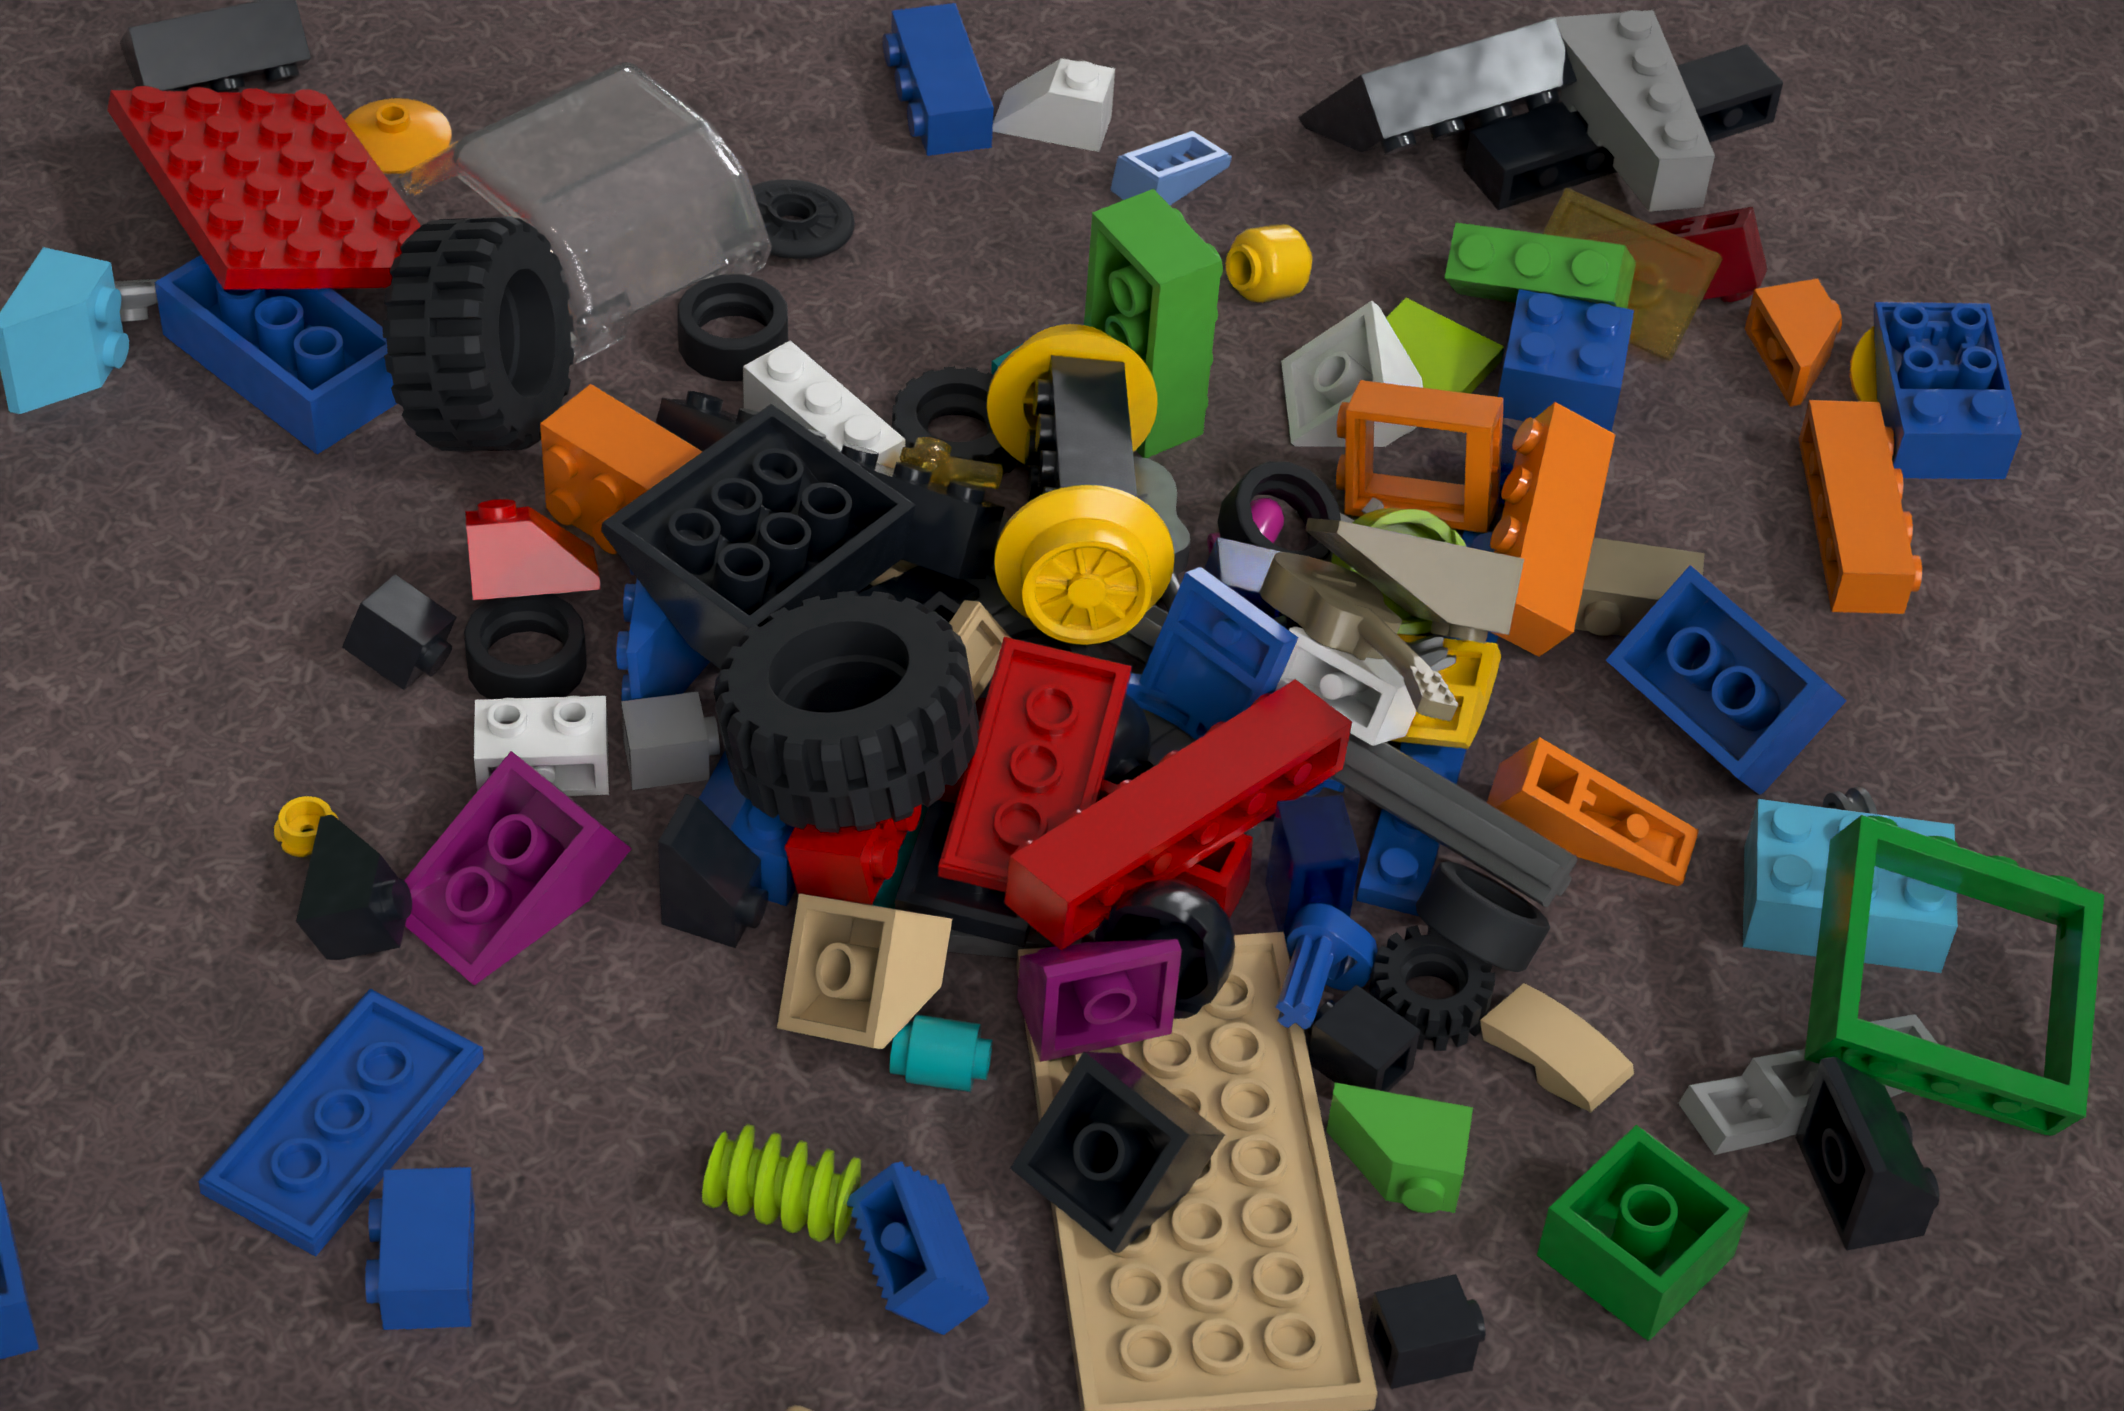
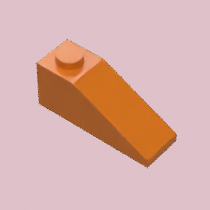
[1487,737,1699,886]

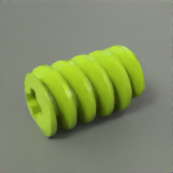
[702,1124,861,1244]

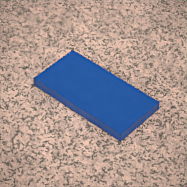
[198,989,484,1257]

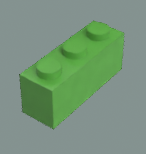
[1444,222,1636,309]

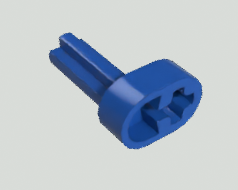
[1275,903,1378,1030]

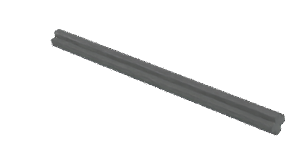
[988,515,1578,908]

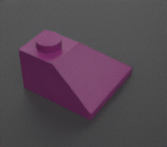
[1017,939,1182,1062]

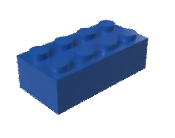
[154,255,397,455]

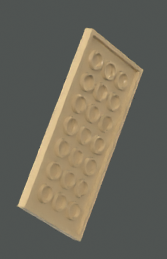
[1017,932,1378,1411]

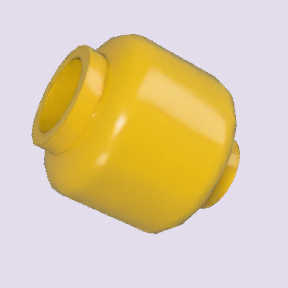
[1225,224,1312,302]

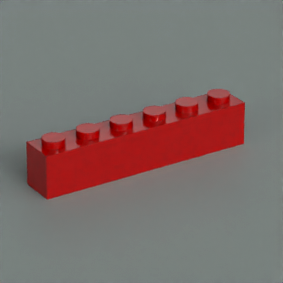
[1004,679,1352,951]

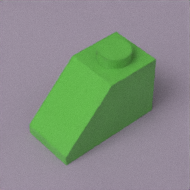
[1326,1083,1473,1213]

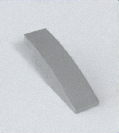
[1678,1014,1938,1155]

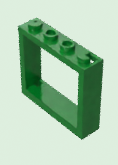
[1804,815,2104,1136]

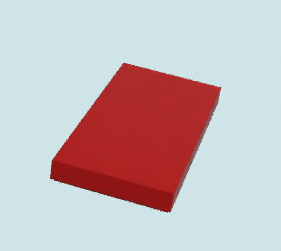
[938,637,1132,892]

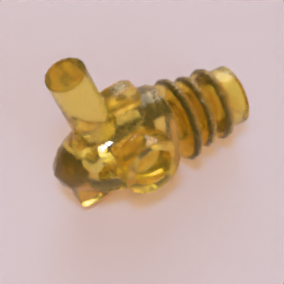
[900,437,1003,489]

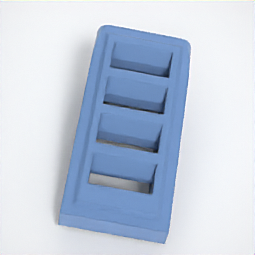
[1111,131,1232,205]

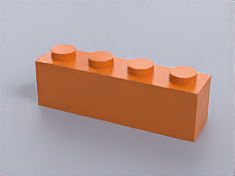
[1799,400,1922,614]
[1490,402,1615,657]

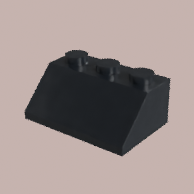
[120,0,311,92]

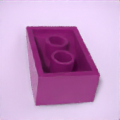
[404,751,632,985]

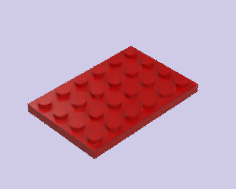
[107,86,421,289]

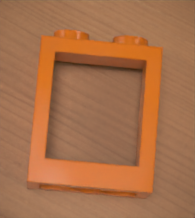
[1336,380,1504,533]

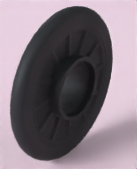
[730,179,855,259]

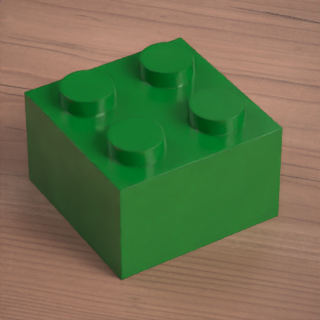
[1536,1125,1750,1342]

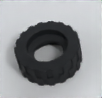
[892,366,1016,488]

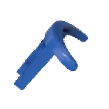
[1126,567,1299,740]

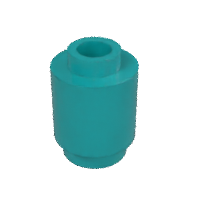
[889,1015,993,1092]

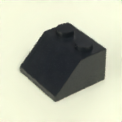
[1010,1052,1225,1253]
[1795,1056,1940,1251]

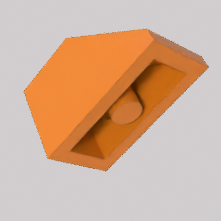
[1745,278,1842,407]

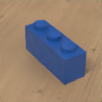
[883,3,994,156]

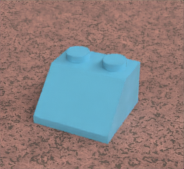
[0,247,129,414]

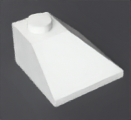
[1281,301,1423,447]

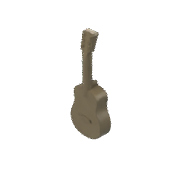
[1259,552,1458,721]

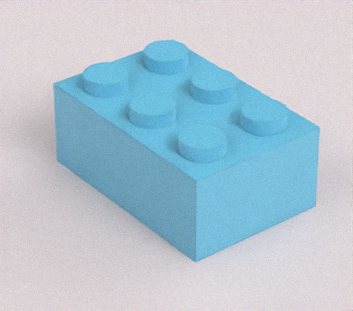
[1743,799,1958,973]

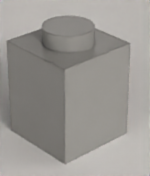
[621,692,720,790]

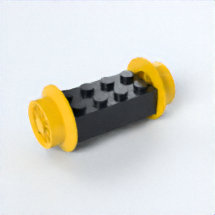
[987,324,1174,645]

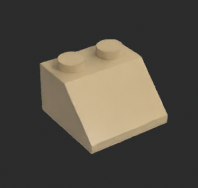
[777,894,952,1049]

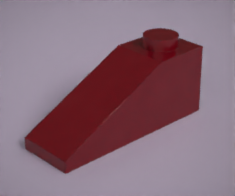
[1586,206,1768,302]

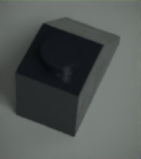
[658,794,768,948]
[296,814,412,960]

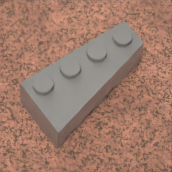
[1546,10,1715,212]

